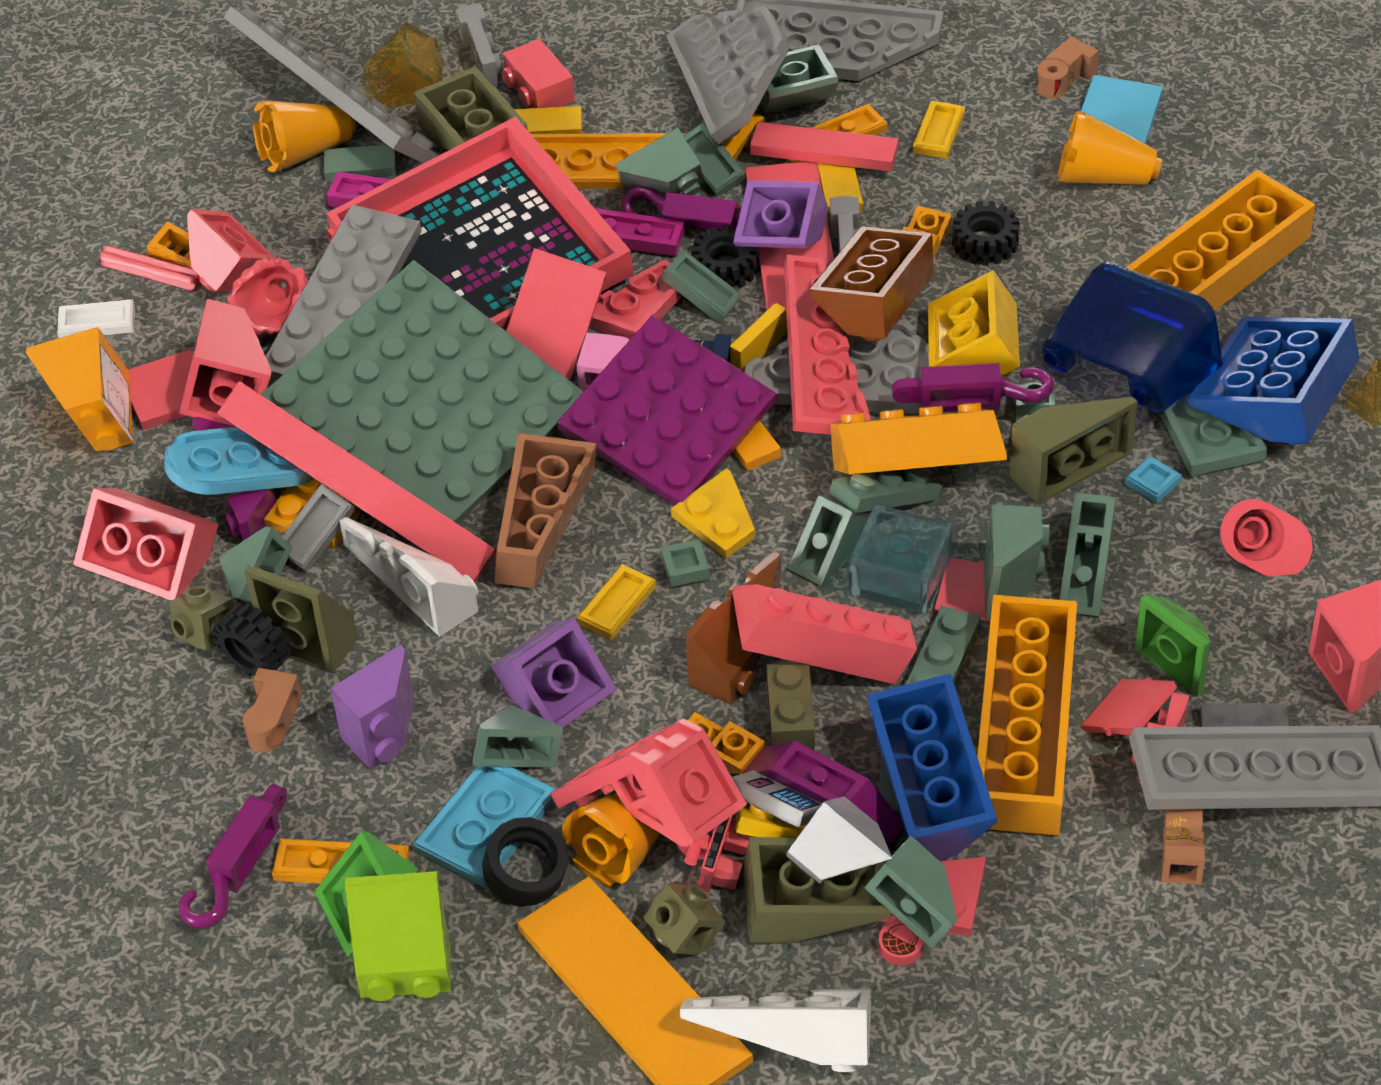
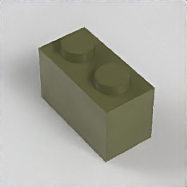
[767,663,815,751]

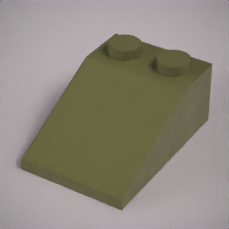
[414,67,528,150]
[1009,397,1137,505]
[244,565,358,674]
[743,837,891,943]

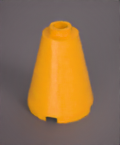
[253,100,356,172]
[1058,111,1162,185]
[562,792,660,886]

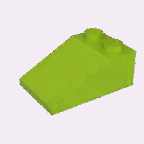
[345,871,451,1001]

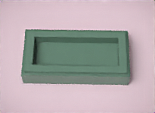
[684,122,746,197]
[324,145,396,182]
[660,250,742,323]

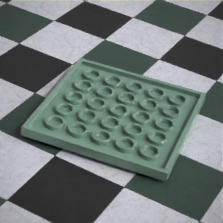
[260,260,583,524]

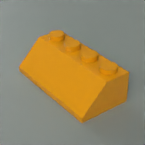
[830,402,1007,475]

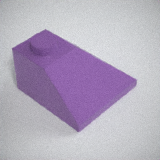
[733,181,828,248]

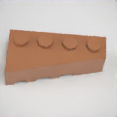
[495,433,597,588]

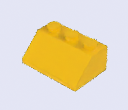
[928,270,1020,377]

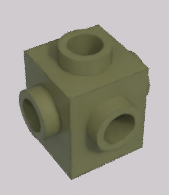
[169,585,234,651]
[643,883,726,955]

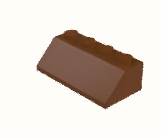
[810,226,934,341]

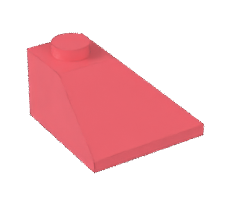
[187,209,276,293]

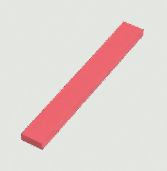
[217,381,497,583]

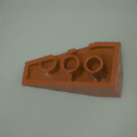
[685,551,781,705]

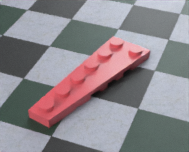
[784,254,871,435]

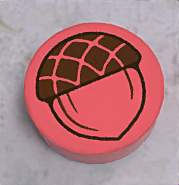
[878,920,924,966]

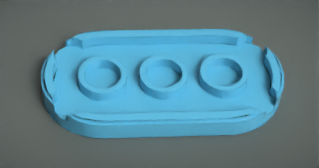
[164,427,313,495]

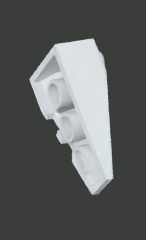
[340,517,479,637]
[680,989,871,1072]

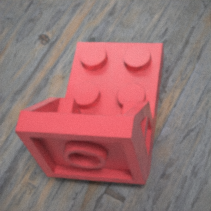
[550,718,747,847]

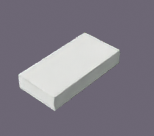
[57,299,135,338]

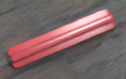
[99,246,201,291]

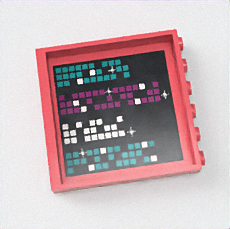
[326,117,634,331]

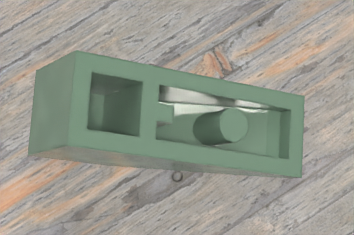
[1060,492,1116,617]

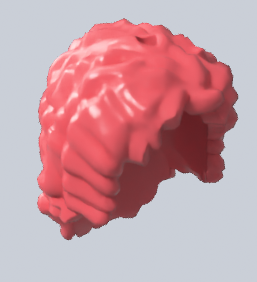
[227,258,309,339]

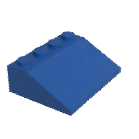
[1188,317,1360,445]

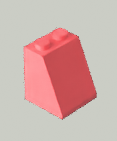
[179,299,272,427]
[1309,580,1381,713]

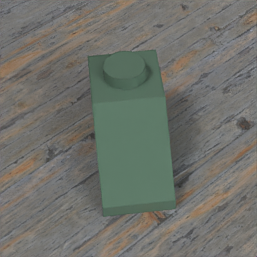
[788,495,871,586]
[864,836,958,949]

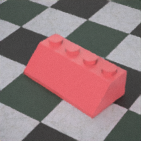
[732,584,917,684]

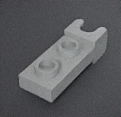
[455,4,502,87]
[830,196,859,253]

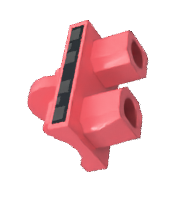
[677,815,752,893]

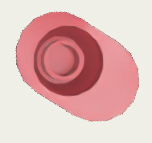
[1220,499,1313,577]

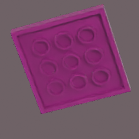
[557,314,777,505]

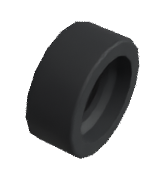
[482,817,569,906]

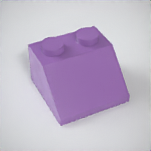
[491,618,617,728]
[331,645,414,769]

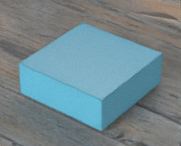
[1125,456,1182,504]

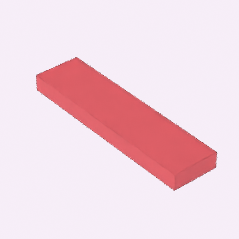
[750,122,899,172]

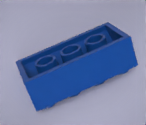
[867,673,997,860]

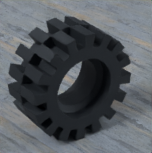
[952,201,1020,266]
[691,226,759,288]
[211,603,291,677]

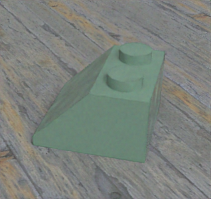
[760,44,839,113]
[615,127,704,197]
[984,504,1050,620]

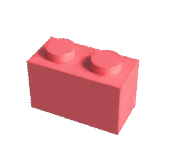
[501,39,575,108]

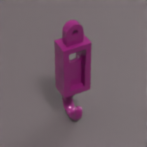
[621,185,741,232]
[891,363,1054,412]
[179,784,287,928]

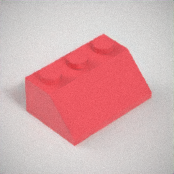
[73,488,219,600]

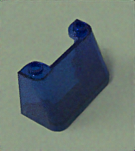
[1042,261,1223,414]

